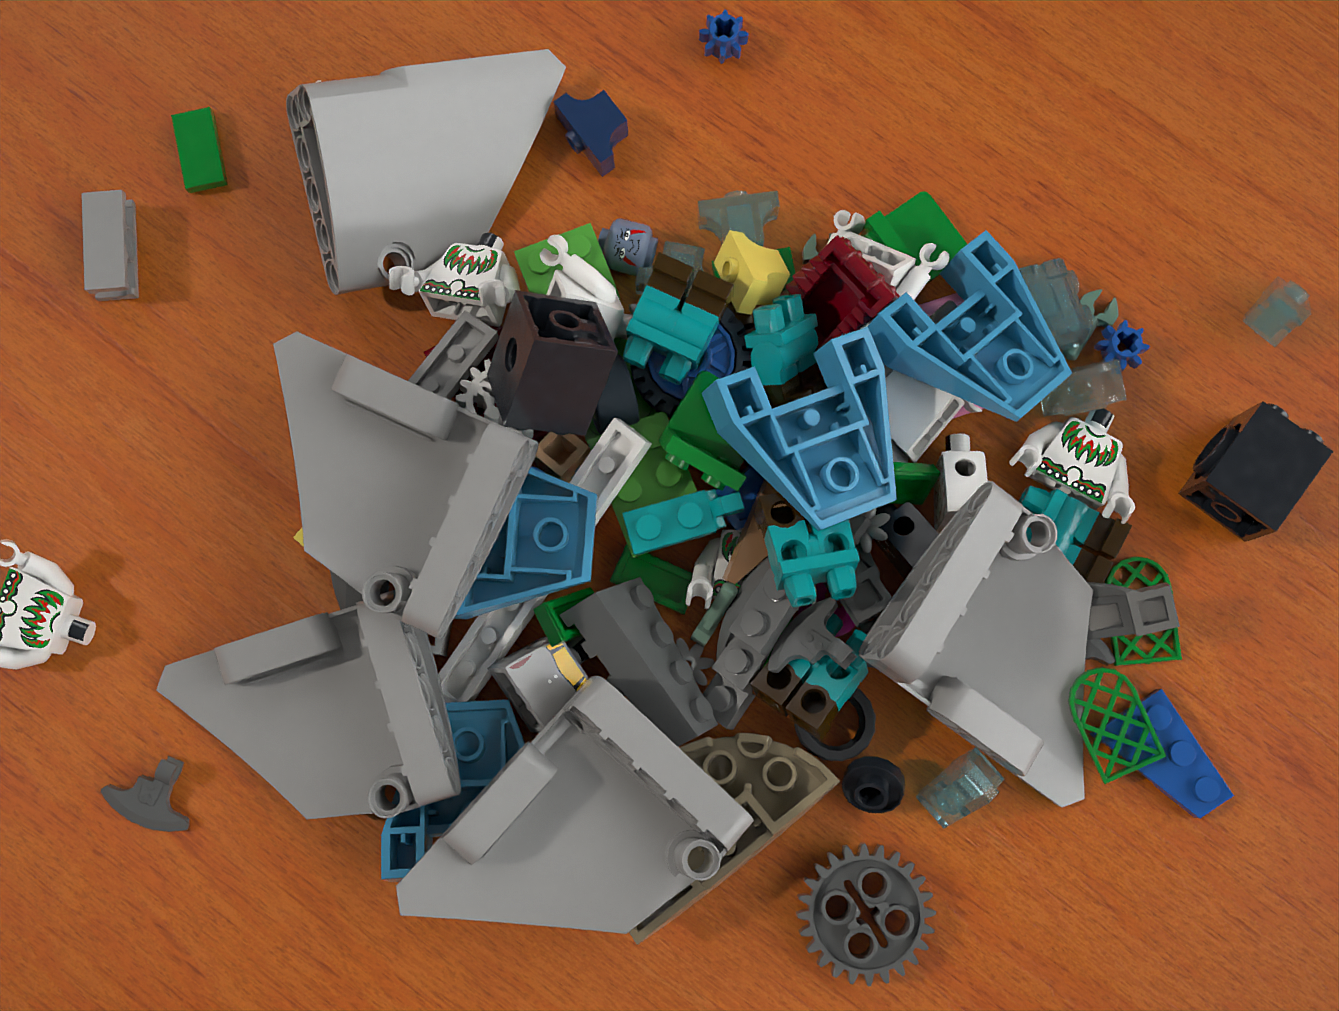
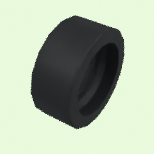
[794,688,876,761]

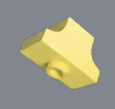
[714,230,791,315]

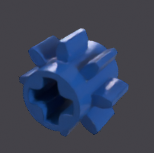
[699,10,748,64]
[1094,320,1150,374]

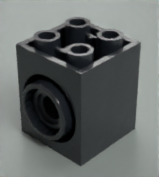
[487,290,618,436]
[1178,401,1333,542]

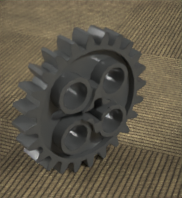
[796,842,936,986]

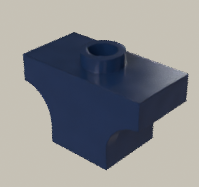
[553,90,628,177]

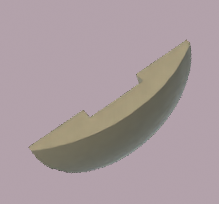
[629,733,840,945]

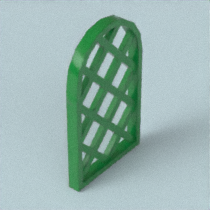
[1105,557,1182,666]
[1068,667,1166,784]

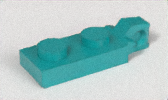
[622,489,744,556]

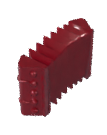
[780,235,900,377]

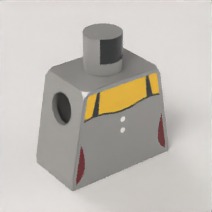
[487,636,589,733]

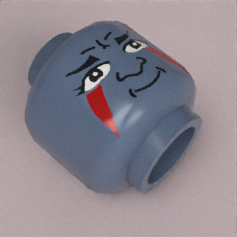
[598,218,658,276]

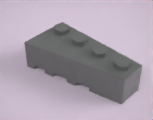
[560,577,718,746]

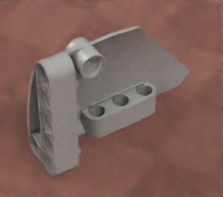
[286,49,566,295]
[273,331,538,639]
[859,481,1093,807]
[156,590,461,820]
[396,676,754,934]

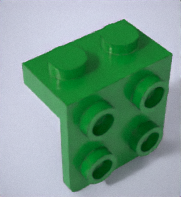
[861,191,967,284]
[658,370,746,492]

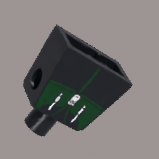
[874,502,939,580]

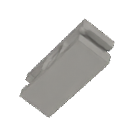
[81,190,139,301]

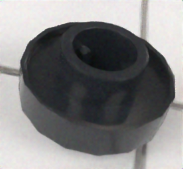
[842,756,905,814]

